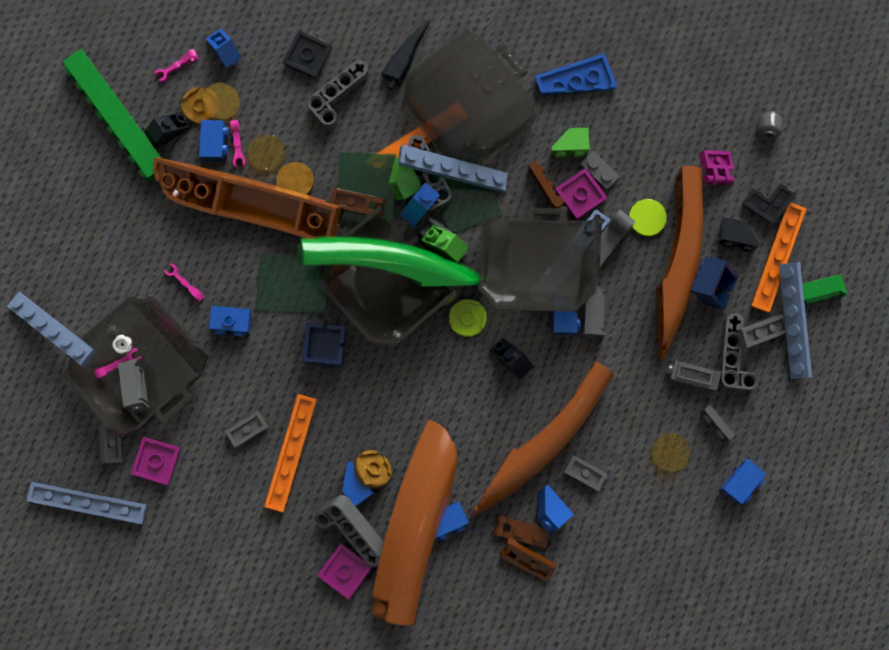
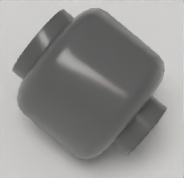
[757,111,783,141]

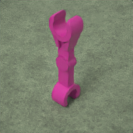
[155,49,198,83]
[230,120,246,168]
[164,264,205,301]
[94,348,141,378]

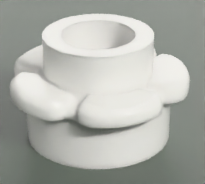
[113,335,132,354]

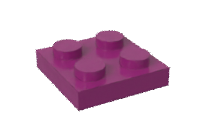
[554,168,607,220]
[131,437,181,485]
[317,543,373,599]

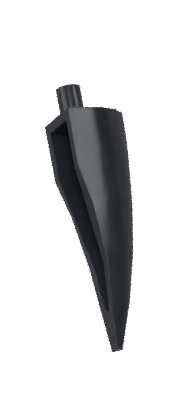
[380,19,430,91]

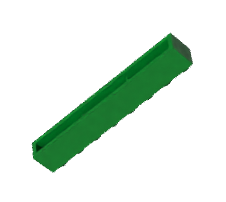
[63,49,161,182]

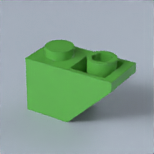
[550,128,589,158]
[389,156,422,200]
[422,225,468,263]

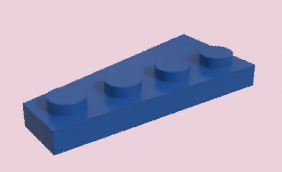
[534,53,617,95]

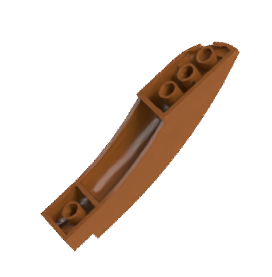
[153,157,341,239]
[656,166,703,361]
[470,361,614,518]
[372,420,457,625]

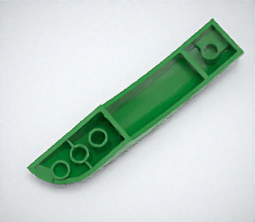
[297,237,487,287]

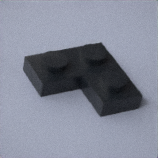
[742,183,796,226]

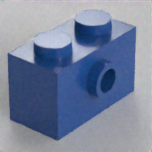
[209,306,252,337]

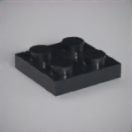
[282,30,333,79]

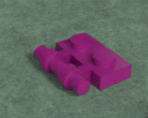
[699,150,735,185]

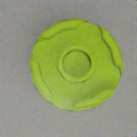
[629,199,667,237]
[449,299,487,337]

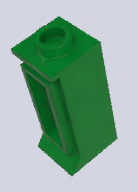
[802,274,848,304]

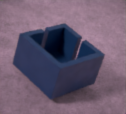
[691,256,739,310]
[302,323,347,368]

